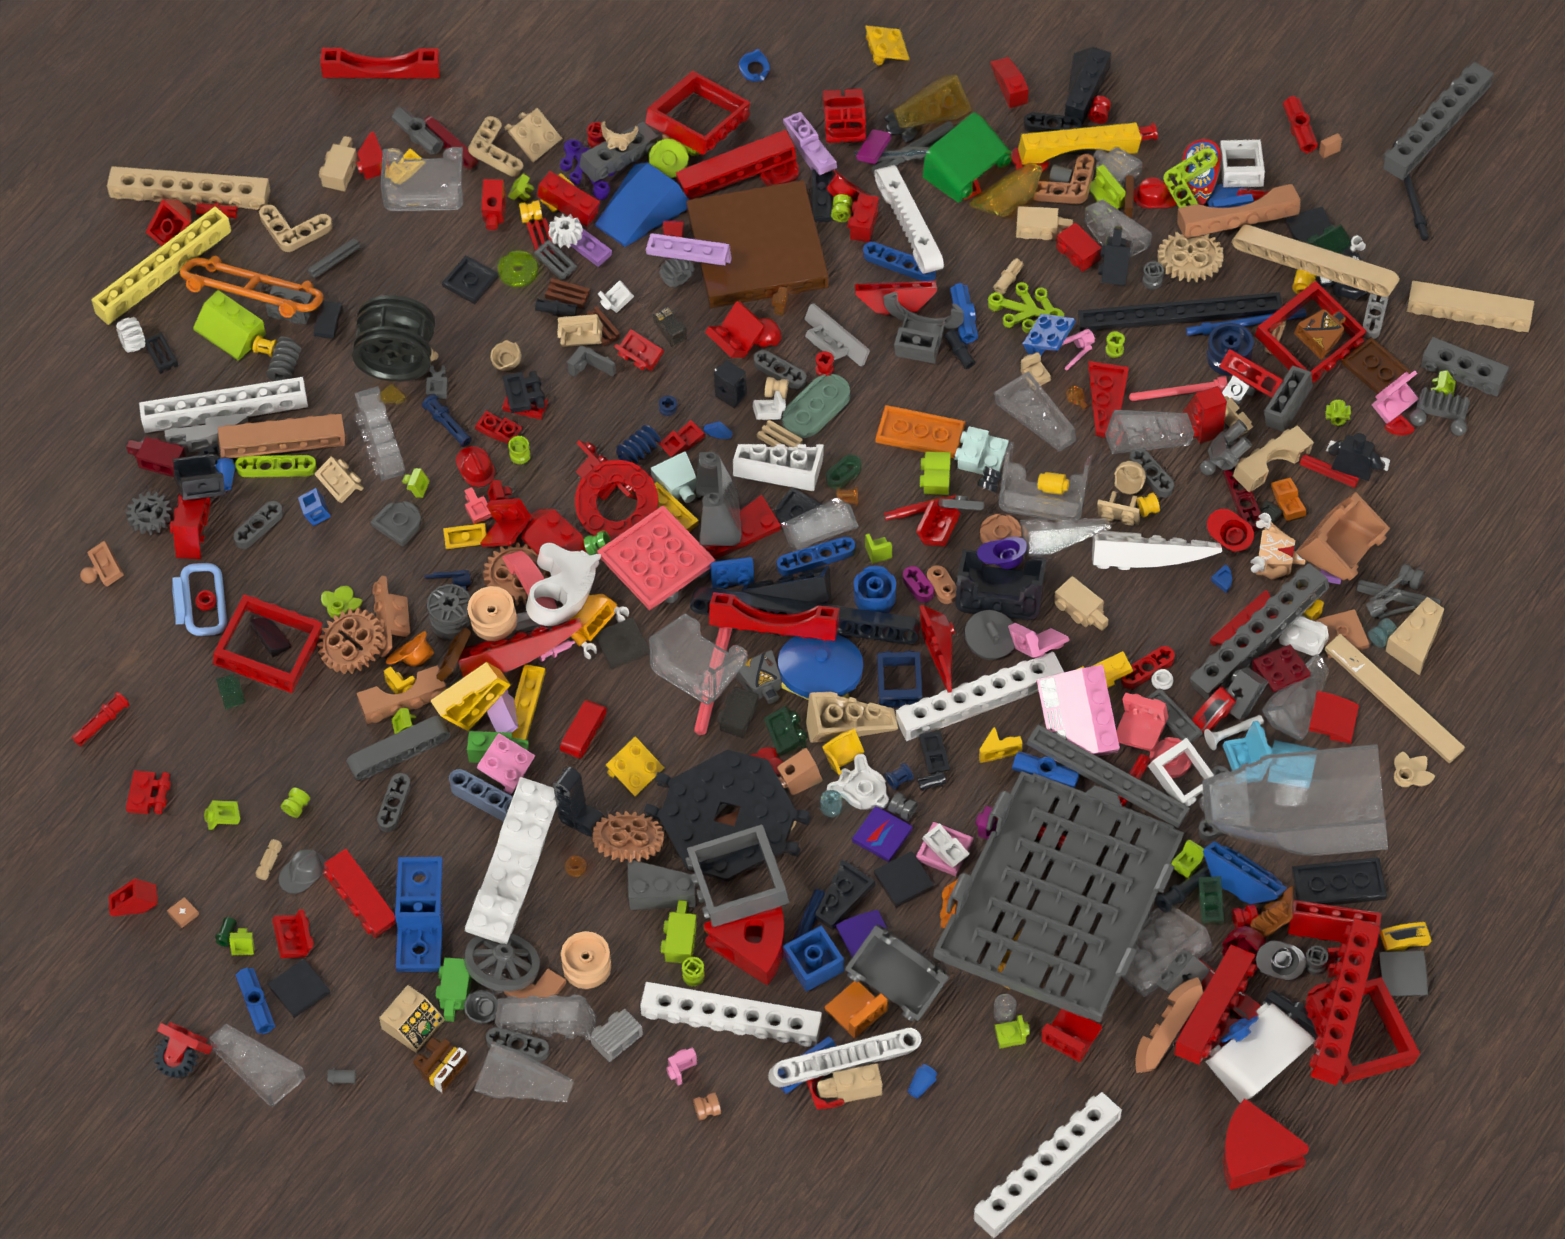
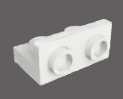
[1279,615,1329,657]

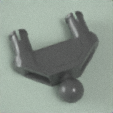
[1200,419,1252,476]

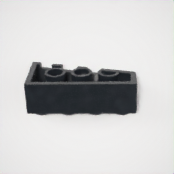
[1065,47,1111,125]

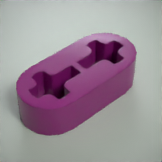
[903,566,934,603]

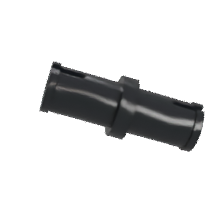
[535,298,577,316]
[945,330,976,369]

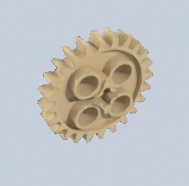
[1158,232,1223,282]

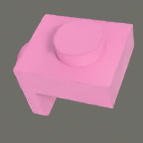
[666,1048,697,1085]

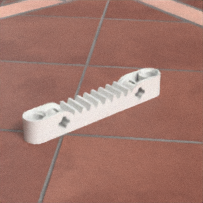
[874,165,944,274]
[768,1028,921,1087]

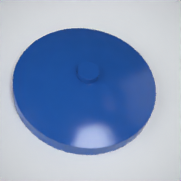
[778,634,863,698]

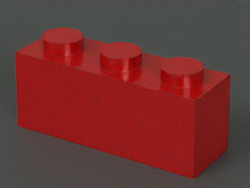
[537,171,600,227]

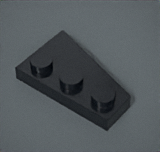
[815,859,876,930]

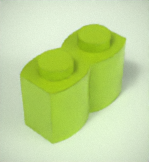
[920,452,951,495]

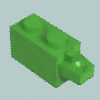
[467,731,529,763]
[436,958,472,1022]

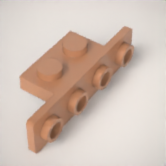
[372,576,410,657]

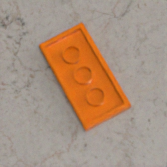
[876,405,966,459]

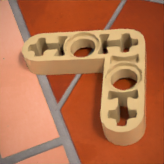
[468,116,523,177]
[259,205,332,252]

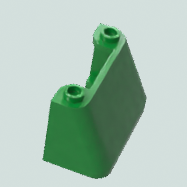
[922,112,1012,203]

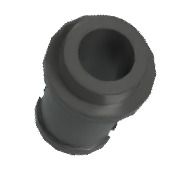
[327,1067,356,1085]

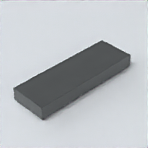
[1147,688,1203,743]

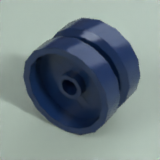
[1206,323,1254,376]

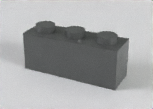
[1264,366,1313,432]

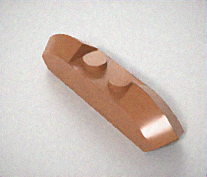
[1136,978,1203,1073]

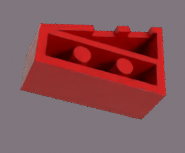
[1182,386,1227,444]
[170,494,211,560]

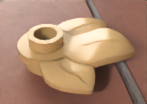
[1394,752,1435,787]

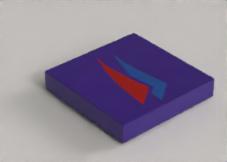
[852,806,913,862]

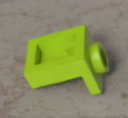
[204,800,240,830]
[995,1015,1030,1048]

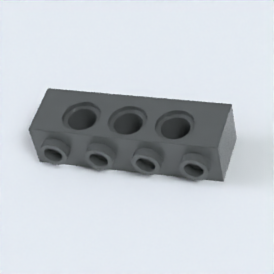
[580,121,658,182]
[1421,337,1509,396]

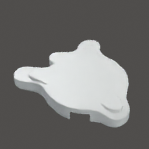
[827,754,889,810]

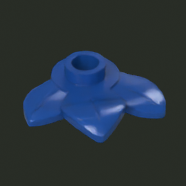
[1220,1016,1259,1042]

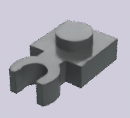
[426,365,448,399]

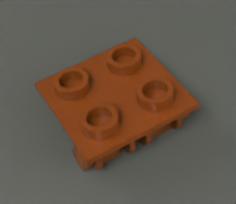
[1251,886,1293,938]

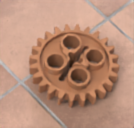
[483,542,551,606]
[317,608,385,674]
[593,811,664,863]

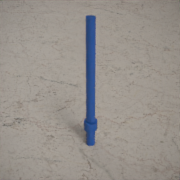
[1186,309,1306,336]

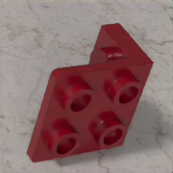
[1253,644,1311,692]

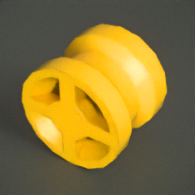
[1136,493,1160,518]

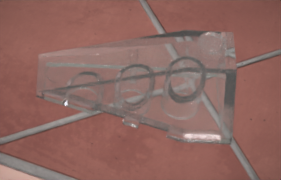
[1262,654,1329,741]
[474,1041,574,1102]

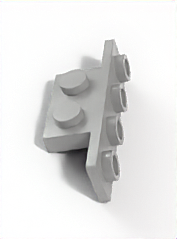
[805,303,870,366]

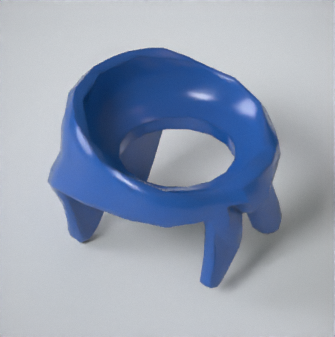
[739,49,770,82]

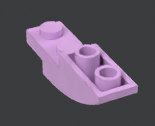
[783,112,837,175]

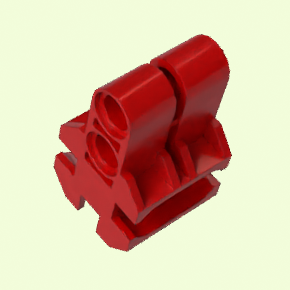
[823,88,866,143]

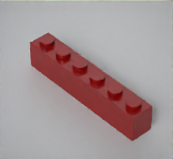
[675,130,797,200]
[1174,945,1257,1065]

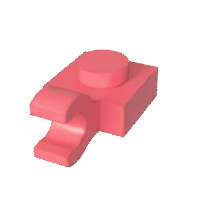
[464,487,492,524]

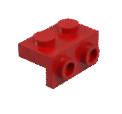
[614,329,665,371]
[916,500,961,546]
[272,909,313,958]

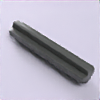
[308,239,361,278]

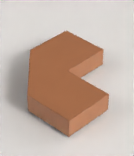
[504,969,566,1005]

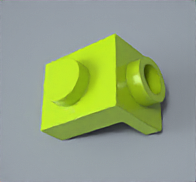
[1171,840,1204,878]

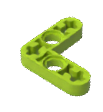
[1164,148,1218,208]

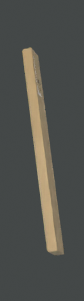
[1325,634,1465,764]

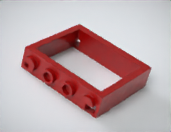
[645,71,750,155]
[1254,281,1367,383]
[213,594,323,693]
[1305,977,1420,1084]

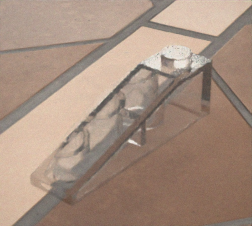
[1020,518,1111,558]

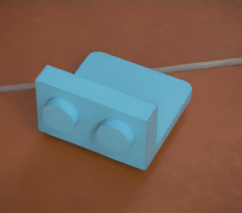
[1223,721,1272,782]

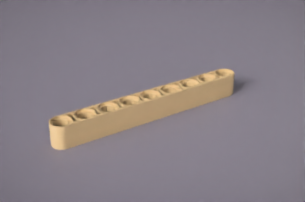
[1232,225,1399,297]

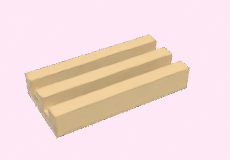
[757,420,803,447]

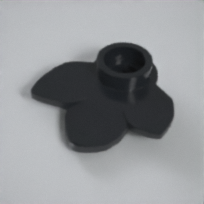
[884,112,919,143]

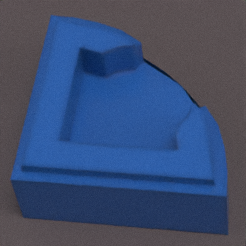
[703,421,733,439]
[1211,564,1232,593]

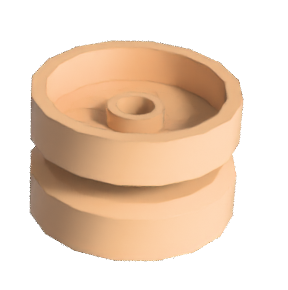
[467,586,518,641]
[561,931,611,989]

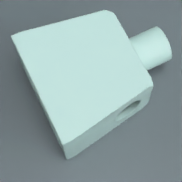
[651,452,697,503]

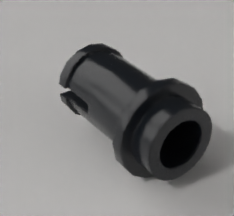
[917,770,946,792]

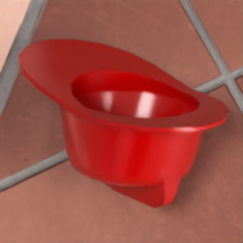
[827,169,869,200]
[1133,177,1181,208]
[456,446,495,487]
[1207,509,1254,551]

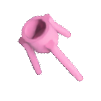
[1062,329,1095,370]

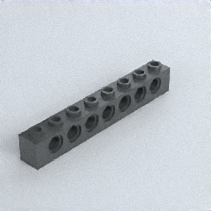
[1383,62,1494,180]
[1190,563,1329,700]

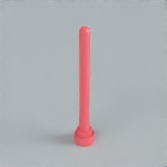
[1129,376,1227,401]

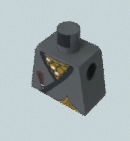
[735,650,782,704]

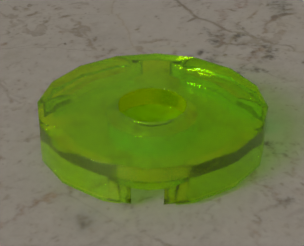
[498,251,538,287]

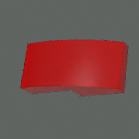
[475,410,522,444]

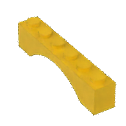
[1018,123,1141,165]

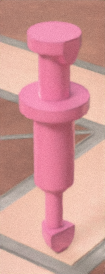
[538,640,575,662]

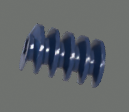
[616,425,661,464]

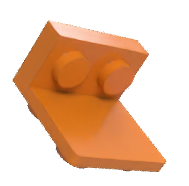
[825,981,887,1039]

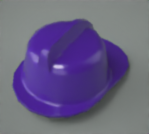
[977,537,1027,569]

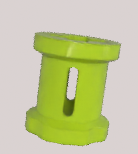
[1106,331,1125,358]

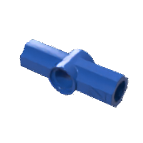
[950,283,978,343]
[1012,751,1080,788]
[236,967,275,1034]

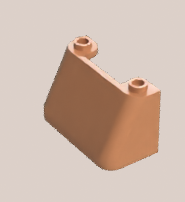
[1296,492,1390,581]

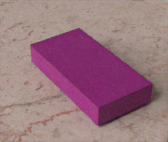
[856,129,891,164]

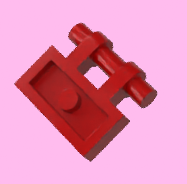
[126,770,171,814]

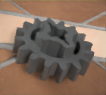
[126,492,173,535]

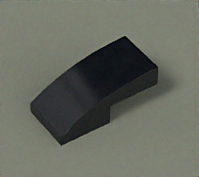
[314,301,343,339]
[919,731,950,774]

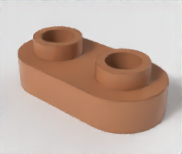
[927,566,957,604]

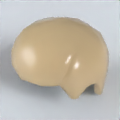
[490,340,522,371]
[1114,461,1146,495]

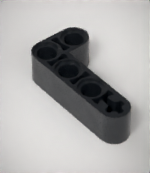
[553,766,605,837]

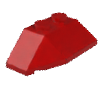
[855,281,937,315]
[521,509,588,555]

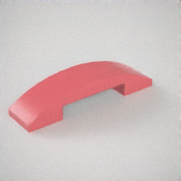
[502,550,557,626]

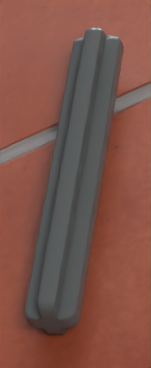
[1357,579,1440,606]

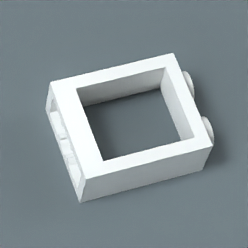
[1220,140,1265,187]
[1148,738,1217,806]

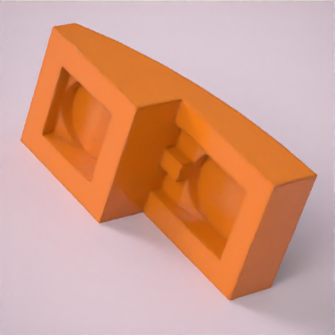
[1271,477,1306,521]

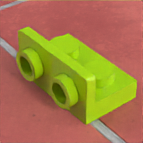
[1089,164,1126,214]

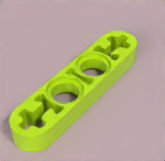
[235,455,317,477]

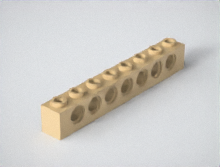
[107,166,270,210]

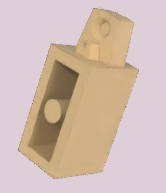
[319,136,358,191]
[1016,206,1073,240]
[1054,576,1108,631]
[817,1064,882,1102]

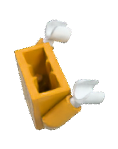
[562,594,629,659]

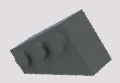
[628,860,696,910]

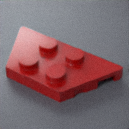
[1210,590,1277,648]

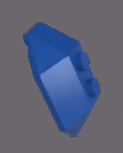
[1203,841,1287,904]

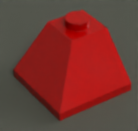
[146,199,191,246]

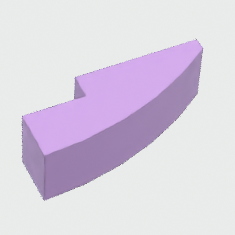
[487,689,518,733]

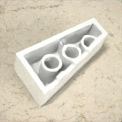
[733,444,824,491]

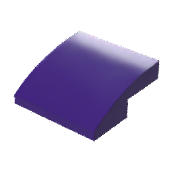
[836,910,887,958]

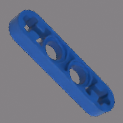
[863,242,937,281]
[777,537,855,576]

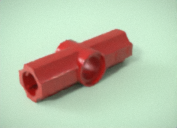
[1283,96,1318,153]

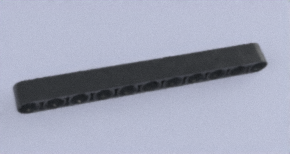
[690,587,921,644]

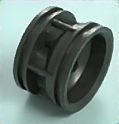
[352,295,435,382]

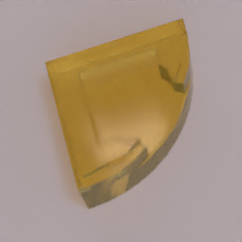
[376,384,405,404]

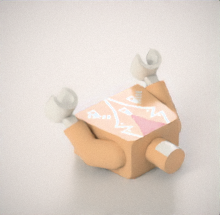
[1251,513,1305,580]

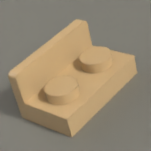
[315,456,364,503]

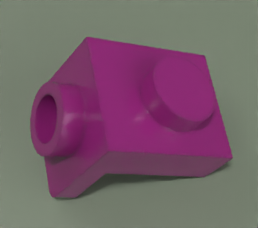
[975,806,998,840]

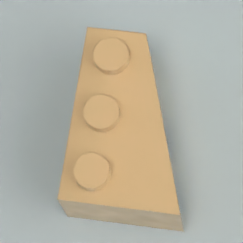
[1386,597,1444,675]

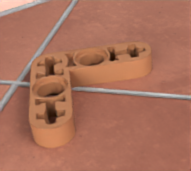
[1030,154,1095,204]

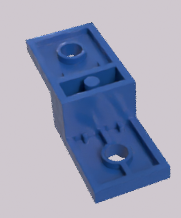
[395,857,444,972]

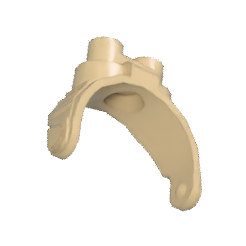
[601,121,638,151]

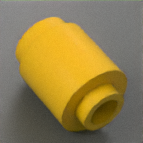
[1292,269,1316,294]
[1038,472,1069,495]

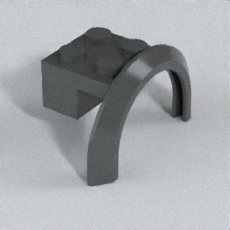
[883,292,964,364]

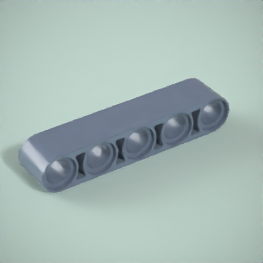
[449,769,513,822]

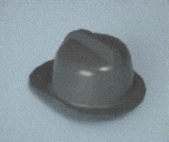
[278,849,326,894]
[1256,941,1306,980]

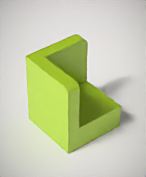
[865,534,892,564]

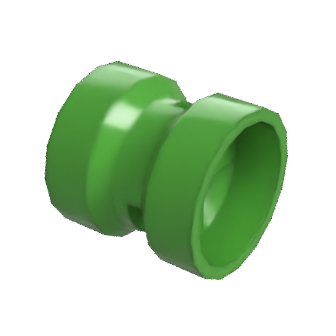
[584,530,611,555]

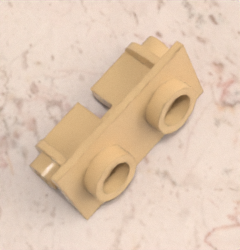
[1224,395,1253,438]

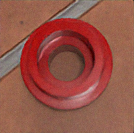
[195,590,217,611]

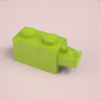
[661,900,697,963]

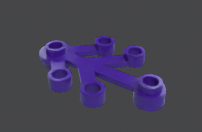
[560,139,615,199]

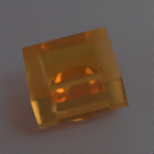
[772,286,787,316]

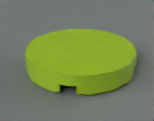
[649,139,689,178]

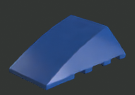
[595,163,689,247]

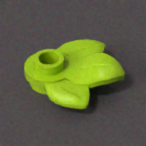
[321,586,363,619]

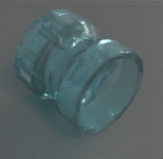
[1368,618,1397,648]

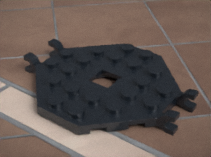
[644,749,812,882]

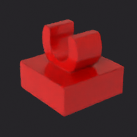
[487,480,512,501]

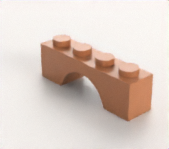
[357,665,447,724]

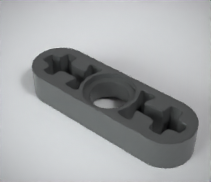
[754,350,806,390]
[1129,448,1174,498]
[233,501,283,549]
[377,773,411,832]
[486,1028,549,1062]

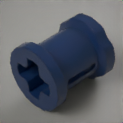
[885,763,913,790]

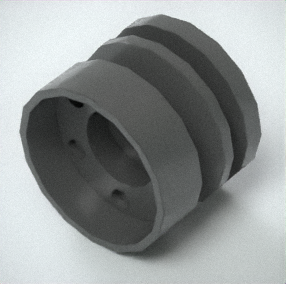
[427,584,472,640]

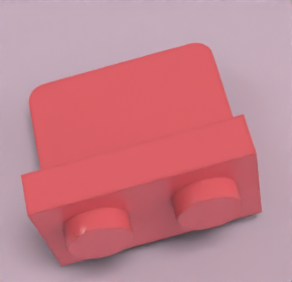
[1116,693,1169,751]

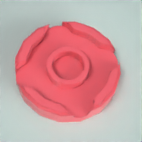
[1149,737,1192,779]

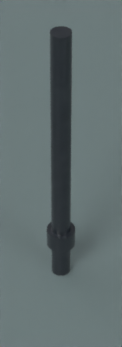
[1393,142,1429,240]

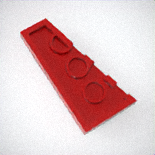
[1088,361,1129,439]

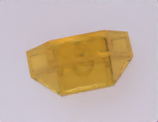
[969,163,1043,217]

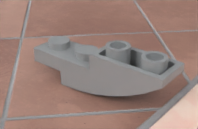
[165,413,249,452]

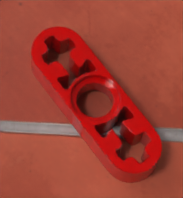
[1121,646,1175,689]

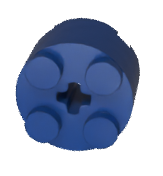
[854,566,896,613]

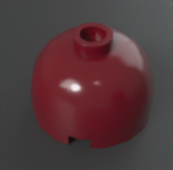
[1222,926,1266,970]

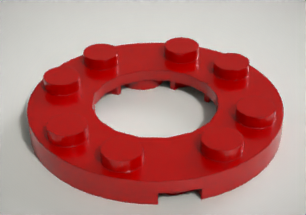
[575,460,659,541]

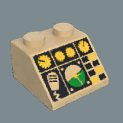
[380,985,445,1053]

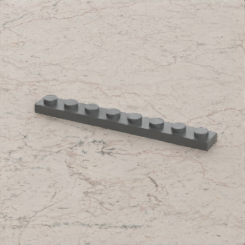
[1027,725,1190,828]

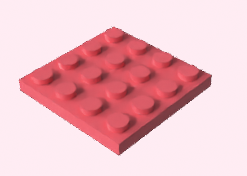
[597,506,716,611]

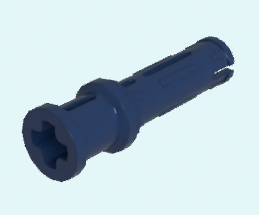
[422,394,472,447]

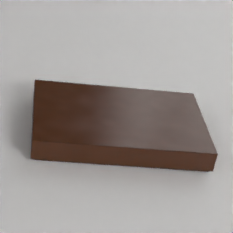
[1341,337,1415,395]

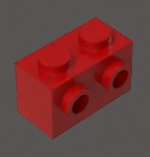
[847,193,879,243]
[1056,222,1102,272]

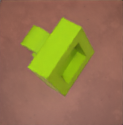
[508,174,534,201]
[1431,370,1456,396]
[402,468,430,498]
[391,708,416,734]
[229,928,255,955]

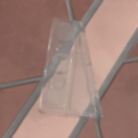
[1084,199,1152,257]
[781,498,859,550]

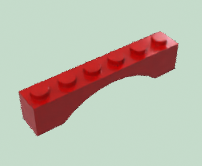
[320,48,441,78]
[709,592,839,641]

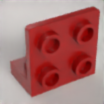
[705,301,765,358]
[480,498,532,547]
[1041,1009,1102,1063]

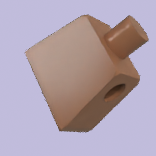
[777,748,823,795]

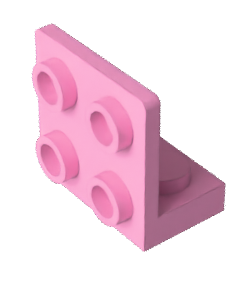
[1372,371,1419,424]
[1008,623,1069,658]
[477,734,535,795]

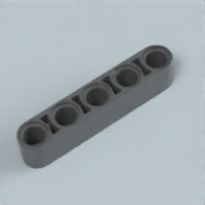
[346,716,451,781]

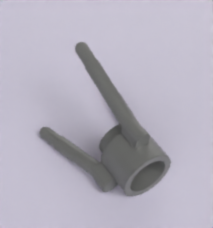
[1366,574,1416,620]

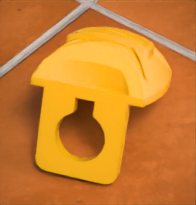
[822,729,864,775]

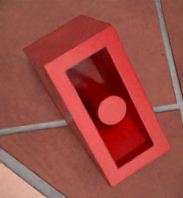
[356,132,387,180]
[109,878,158,916]

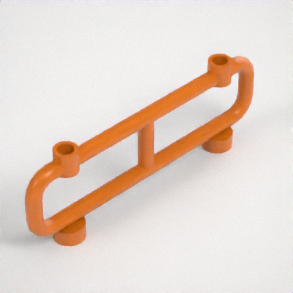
[180,256,324,318]

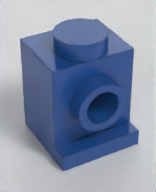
[298,488,331,526]

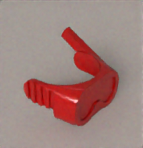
[806,1073,845,1110]

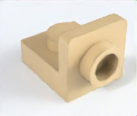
[1021,352,1051,389]

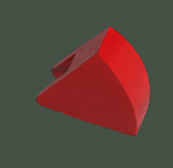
[704,906,785,985]
[1223,1098,1309,1190]

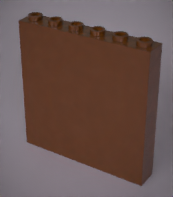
[686,180,829,309]

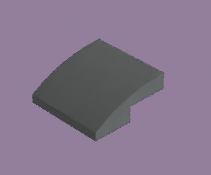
[1379,951,1428,996]

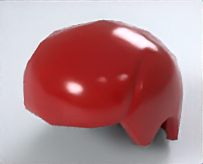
[754,318,781,349]

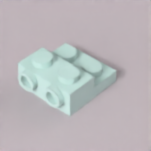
[955,426,1009,475]

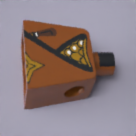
[1294,310,1346,360]

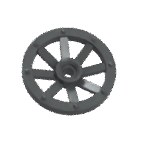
[464,933,540,991]

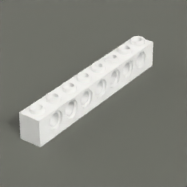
[139,377,308,433]
[896,652,1064,741]
[641,982,822,1047]
[974,1092,1122,1238]

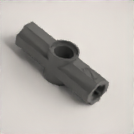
[392,107,443,155]

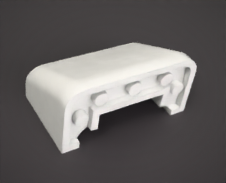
[1205,1003,1315,1103]

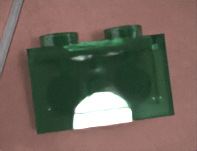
[764,706,808,756]

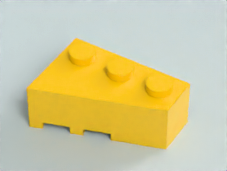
[430,662,511,731]

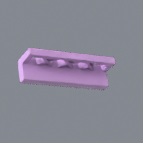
[646,233,731,265]

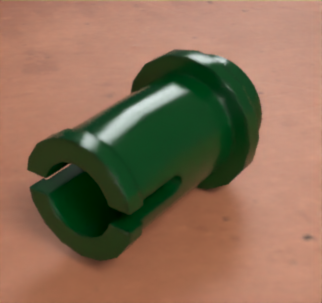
[215,917,237,947]

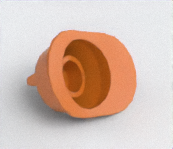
[386,631,434,666]

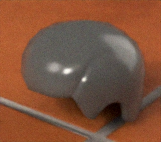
[464,990,500,1024]

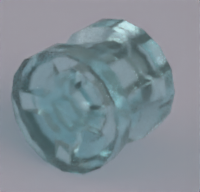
[821,790,842,817]

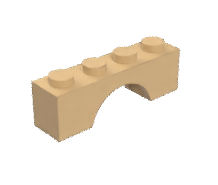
[1233,426,1314,493]

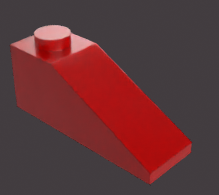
[990,57,1029,108]
[1219,349,1284,398]

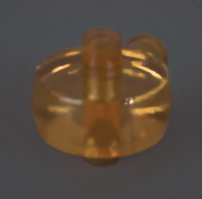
[1066,386,1088,409]

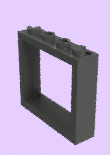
[685,824,789,927]

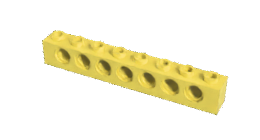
[91,207,231,325]

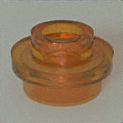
[565,855,587,877]

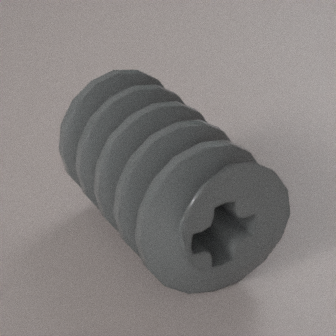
[266,337,301,381]

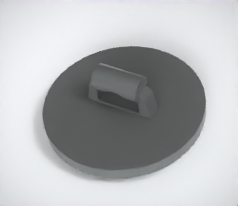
[964,610,1015,660]

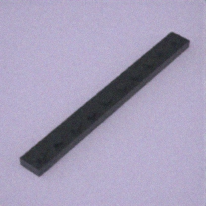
[1078,292,1283,331]

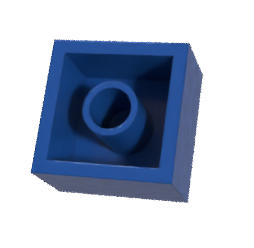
[783,925,844,992]

